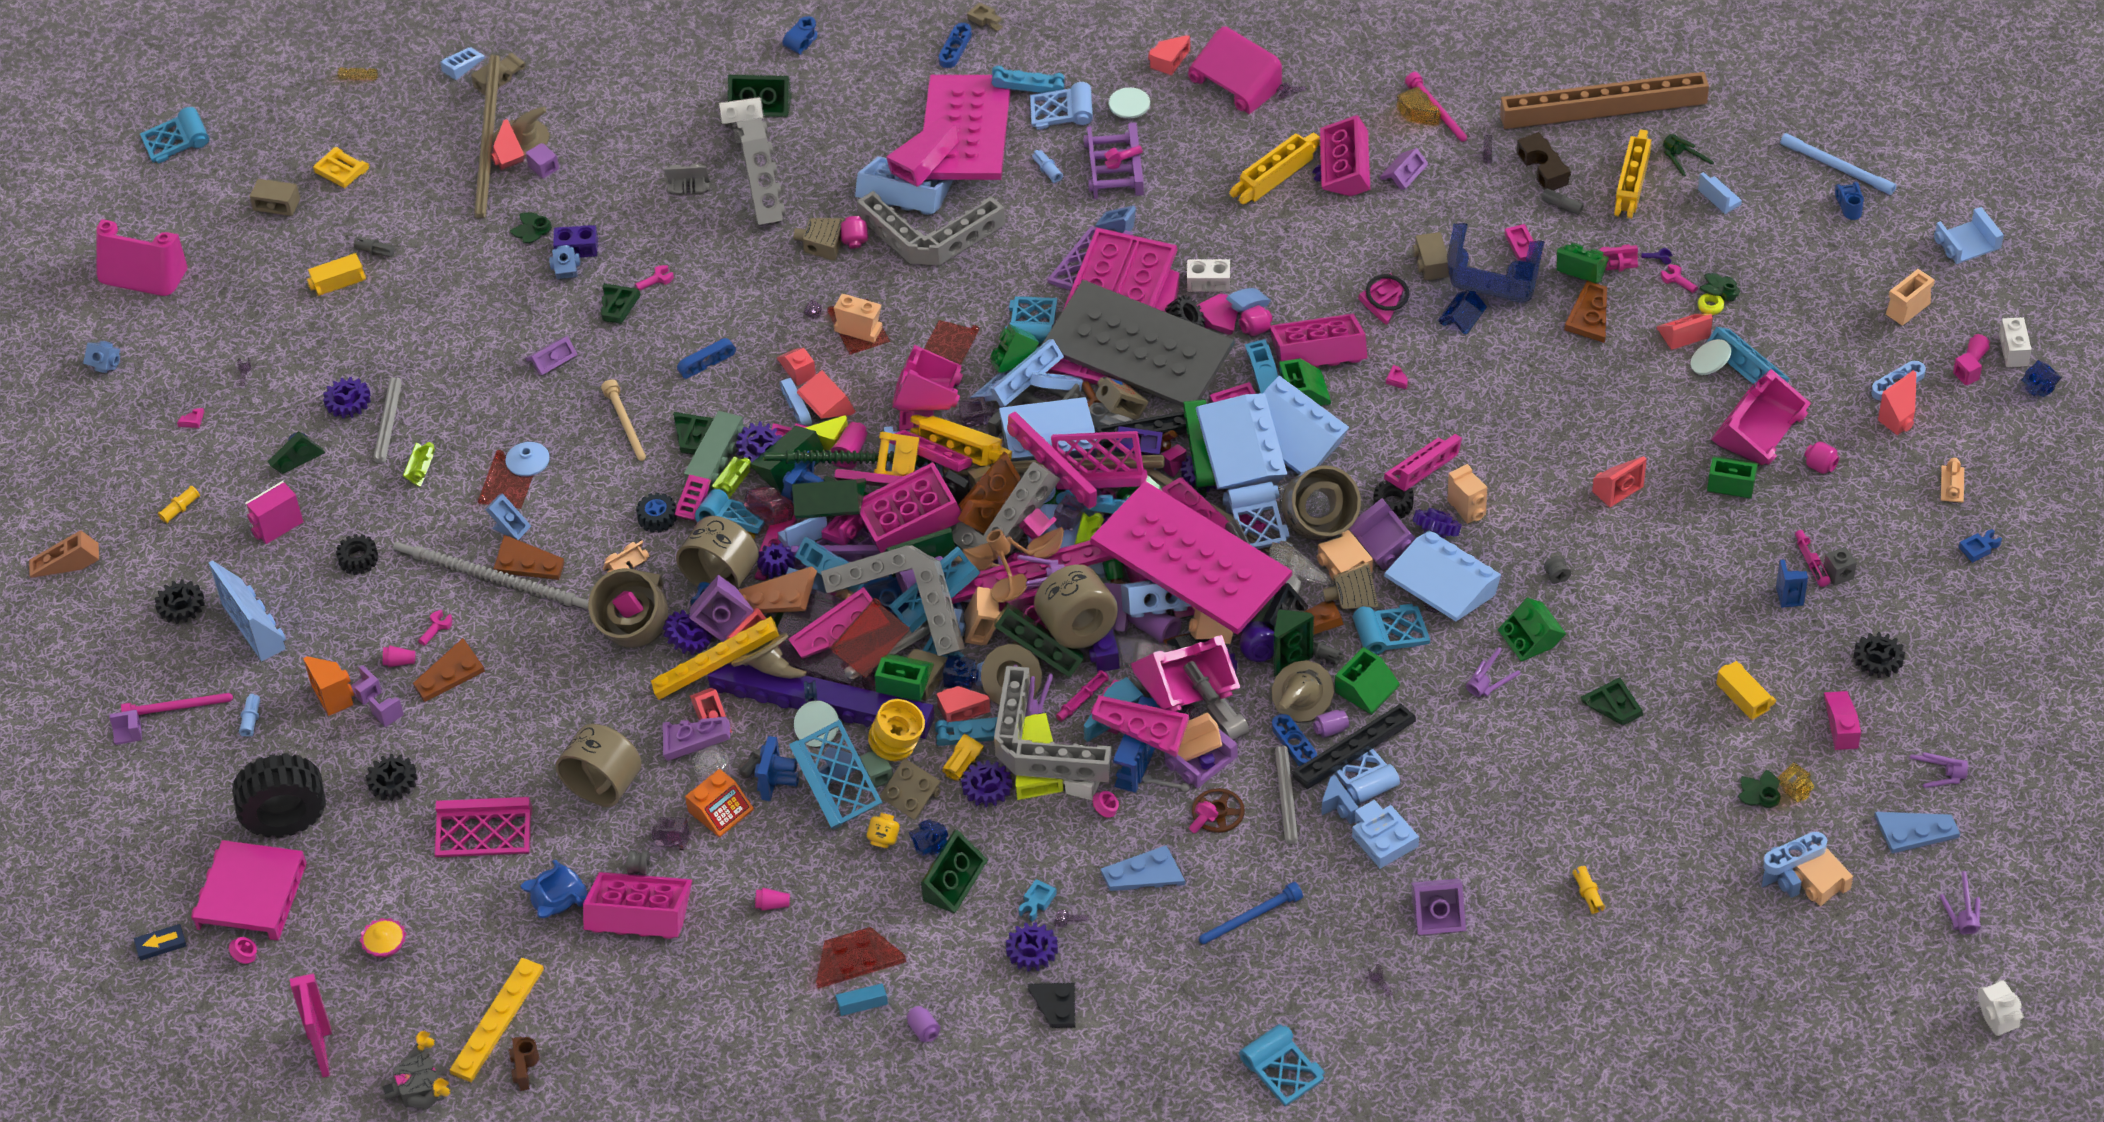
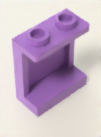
[1349,498,1415,570]
[1165,729,1238,788]

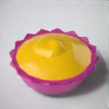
[359,918,407,958]

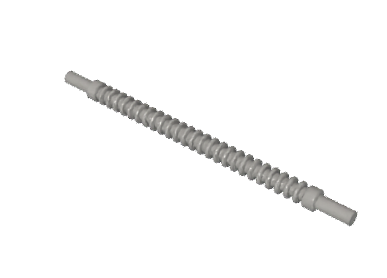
[393,542,589,610]

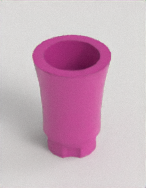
[830,422,868,470]

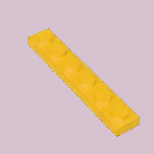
[651,617,779,700]
[449,958,544,1082]

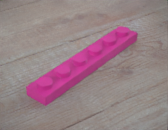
[1007,411,1097,509]

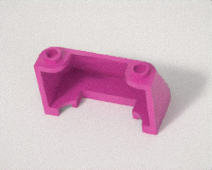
[1188,26,1282,114]
[96,219,188,296]
[892,345,963,411]
[1711,369,1811,465]
[1130,635,1240,712]

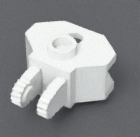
[1978,980,2024,1036]

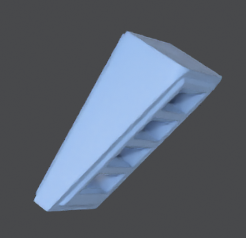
[440,47,485,80]

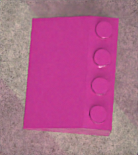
[1270,314,1367,368]
[859,462,961,553]
[583,872,692,939]

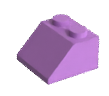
[689,575,754,642]
[1411,878,1466,935]

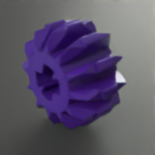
[757,542,795,580]

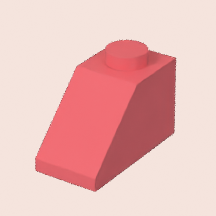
[1148,35,1190,75]
[491,119,524,170]
[777,348,816,386]
[936,686,991,722]
[690,688,732,733]

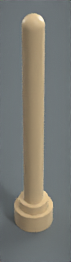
[601,379,646,461]

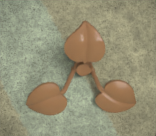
[963,527,1064,602]

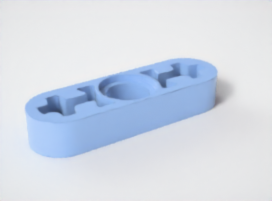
[1871,361,1926,401]
[1030,372,1083,391]
[780,378,812,426]
[1763,832,1827,875]

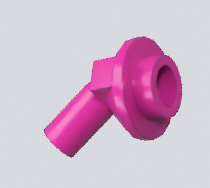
[1189,801,1218,833]

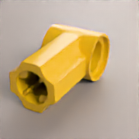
[942,734,984,781]

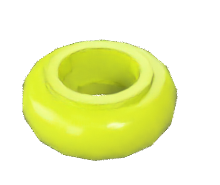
[1698,293,1724,315]

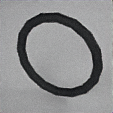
[1366,274,1410,311]

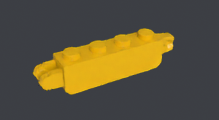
[1614,129,1652,219]
[1229,133,1320,205]
[910,414,1012,466]

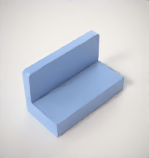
[1698,172,1742,214]
[778,517,827,549]

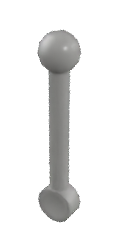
[1143,774,1190,792]

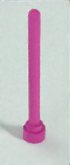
[1405,72,1467,142]
[121,693,233,715]

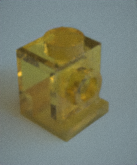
[1777,762,1815,803]

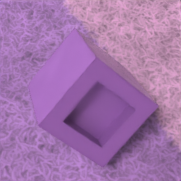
[526,143,559,179]
[351,665,382,705]
[368,697,404,727]
[109,710,142,745]

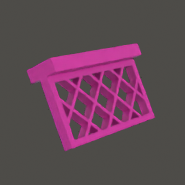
[1051,431,1148,489]
[435,797,533,857]
[289,973,332,1077]

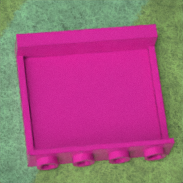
[192,840,307,941]

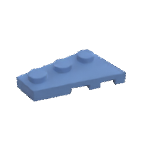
[1874,812,1960,853]
[1101,845,1185,891]

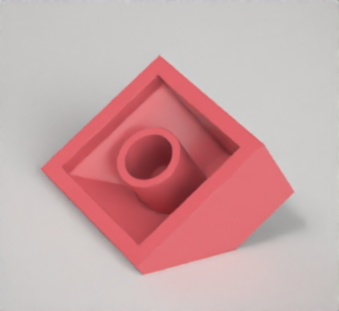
[1878,370,1917,435]
[1592,456,1647,507]

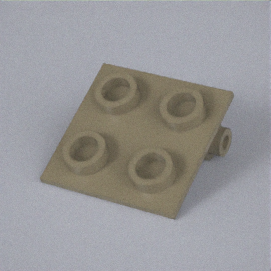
[879,758,941,820]

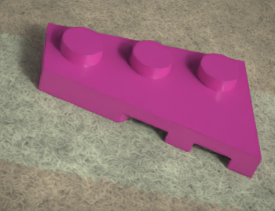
[1161,477,1230,529]

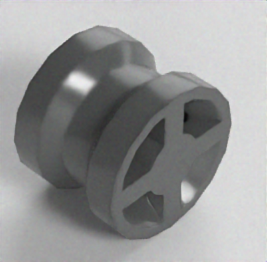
[1544,556,1571,584]
[627,850,650,875]

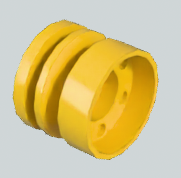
[868,699,925,761]

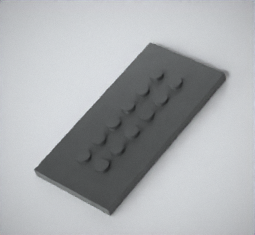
[1042,280,1235,407]

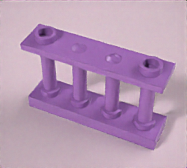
[1083,123,1144,199]

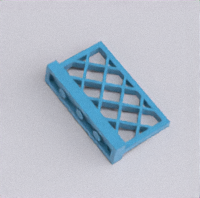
[789,720,883,830]

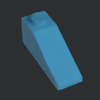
[1084,677,1143,742]

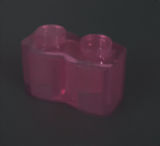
[743,485,794,525]

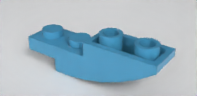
[1245,339,1278,394]
[795,537,864,593]

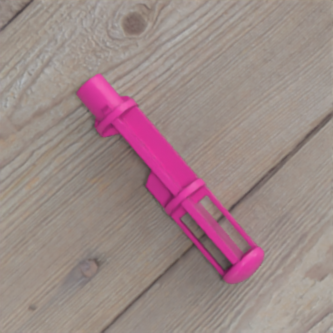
[1795,530,1831,587]
[1056,670,1109,722]

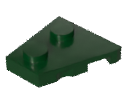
[601,283,641,324]
[673,412,714,455]
[267,431,326,474]
[1581,677,1643,725]

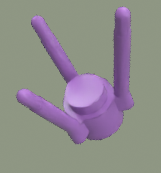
[1017,555,1065,590]
[1466,647,1521,697]
[1014,664,1053,717]
[1910,752,1968,788]
[1940,871,1981,934]

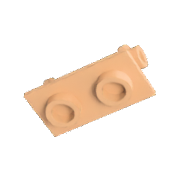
[1941,458,1964,503]
[603,541,649,573]

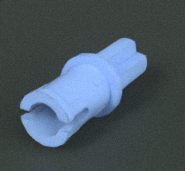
[1032,150,1063,183]
[239,694,260,736]

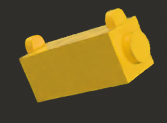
[307,253,366,296]
[1716,661,1776,720]

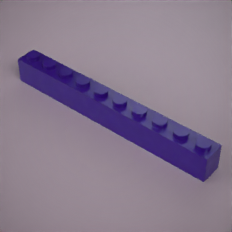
[708,662,935,739]

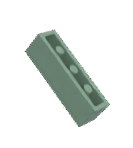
[684,411,744,493]

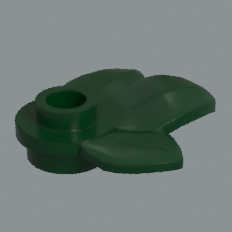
[510,212,552,243]
[1699,273,1740,301]
[1738,770,1781,808]

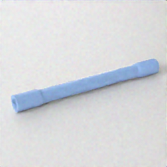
[1780,133,1896,195]

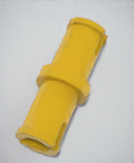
[157,486,200,524]
[1572,866,1605,914]

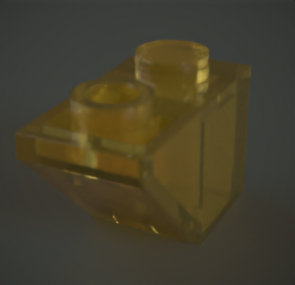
[1397,87,1441,127]

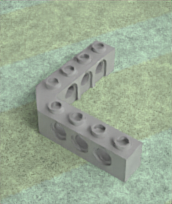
[732,117,786,225]
[857,191,1005,265]
[951,461,1060,554]
[821,546,965,656]
[994,666,1112,782]

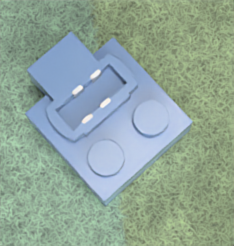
[1352,800,1419,868]

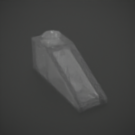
[1269,541,1335,587]

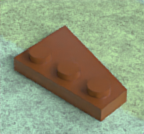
[1564,281,1607,343]
[958,451,1021,511]
[958,500,1006,534]
[493,535,564,580]

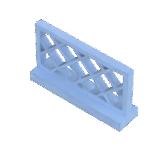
[970,339,1064,407]

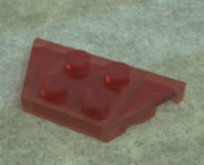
[816,927,906,989]

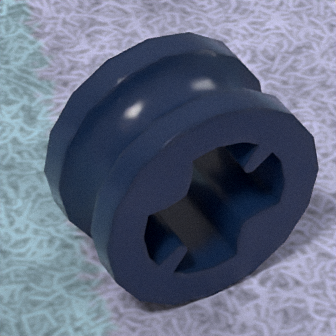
[804,680,817,702]

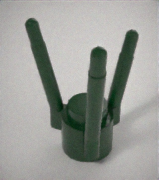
[1663,134,1714,176]

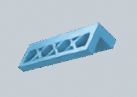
[1706,327,1790,384]
[889,546,980,633]

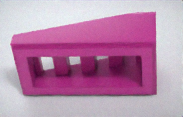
[675,475,711,522]

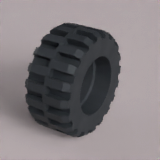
[232,753,326,838]

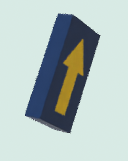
[134,924,187,961]

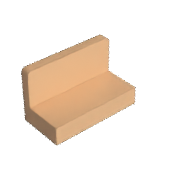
[1178,712,1222,762]

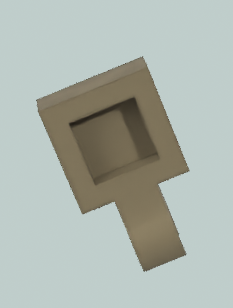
[967,2,1003,32]

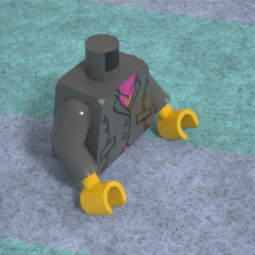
[382,1031,450,1109]

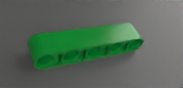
[1183,399,1216,488]

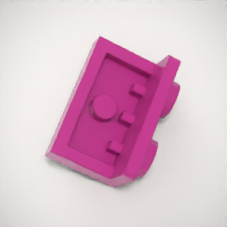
[821,514,865,545]

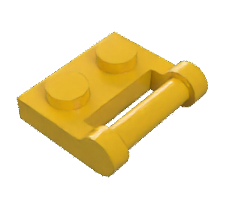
[313,147,369,188]
[874,432,920,476]

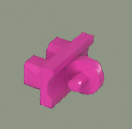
[1599,244,1638,272]

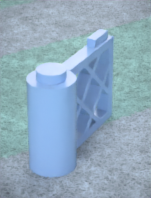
[1030,82,1093,129]
[1227,482,1290,549]
[1334,749,1400,805]

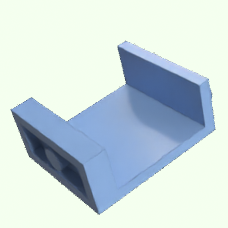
[1934,207,2004,264]

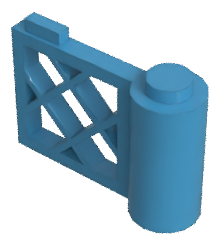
[140,107,209,164]
[1005,296,1058,345]
[695,489,771,534]
[1352,604,1431,655]
[1239,1024,1325,1107]

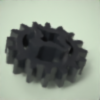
[155,579,205,624]
[1853,632,1905,678]
[366,754,418,801]

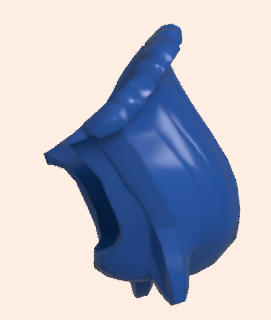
[520,860,588,918]

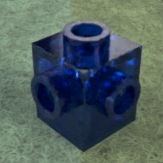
[2021,360,2062,397]
[943,655,979,690]
[908,819,948,856]

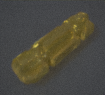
[338,67,378,80]

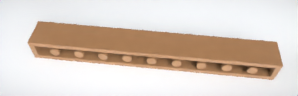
[1500,72,1709,129]

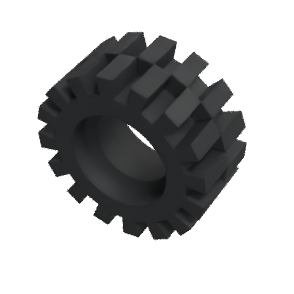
[1165,295,1205,327]
[1373,480,1414,519]
[336,534,379,575]

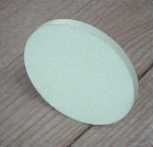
[1109,88,1150,118]
[1690,339,1731,375]
[794,701,839,747]

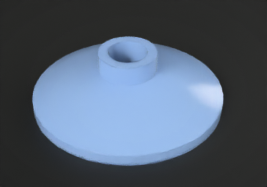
[506,442,549,477]

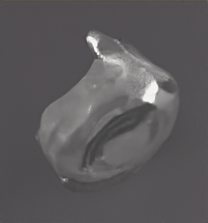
[692,745,730,783]

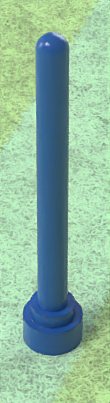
[1199,881,1303,944]

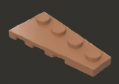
[738,566,817,613]

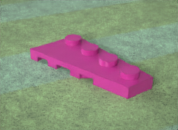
[789,587,890,659]
[1092,695,1189,757]

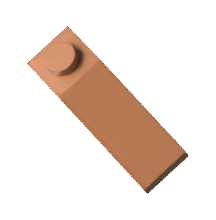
[29,530,99,578]

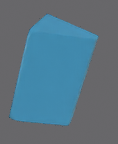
[835,983,888,1016]

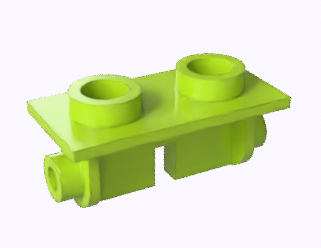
[403,442,435,487]
[711,456,751,499]
[1074,512,1104,545]

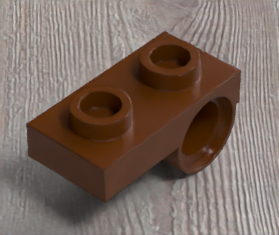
[509,1036,539,1091]

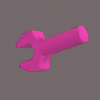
[1104,145,1143,169]
[1661,264,1698,293]
[635,265,674,291]
[418,610,453,646]

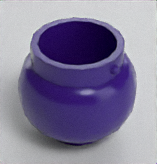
[1239,621,1274,662]

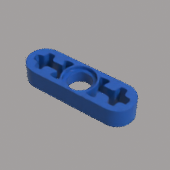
[939,23,972,68]
[677,338,736,379]
[1272,714,1317,767]

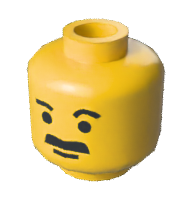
[866,813,900,849]

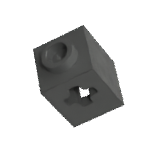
[1823,547,1857,586]

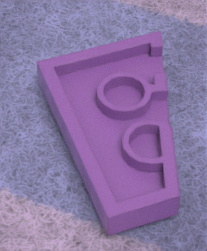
[663,717,730,761]

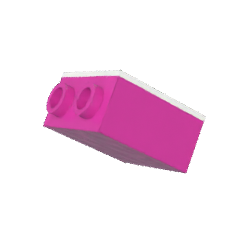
[245,481,303,544]

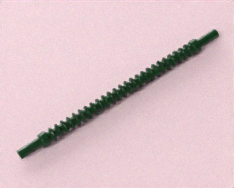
[763,450,937,464]

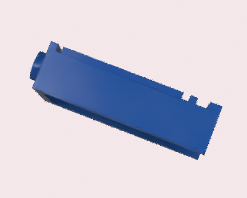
[1113,696,1161,793]

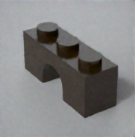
[1516,132,1571,191]

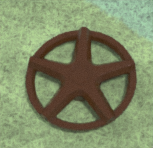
[1192,788,1245,833]

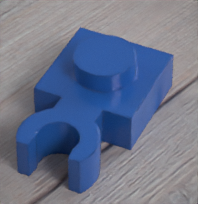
[1958,529,2002,563]

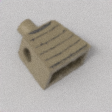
[793,218,844,261]
[1323,562,1378,609]

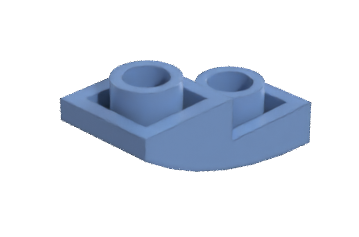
[1226,288,1271,313]

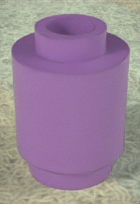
[1313,710,1349,738]
[907,1006,940,1042]

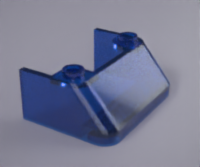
[1447,223,1544,302]

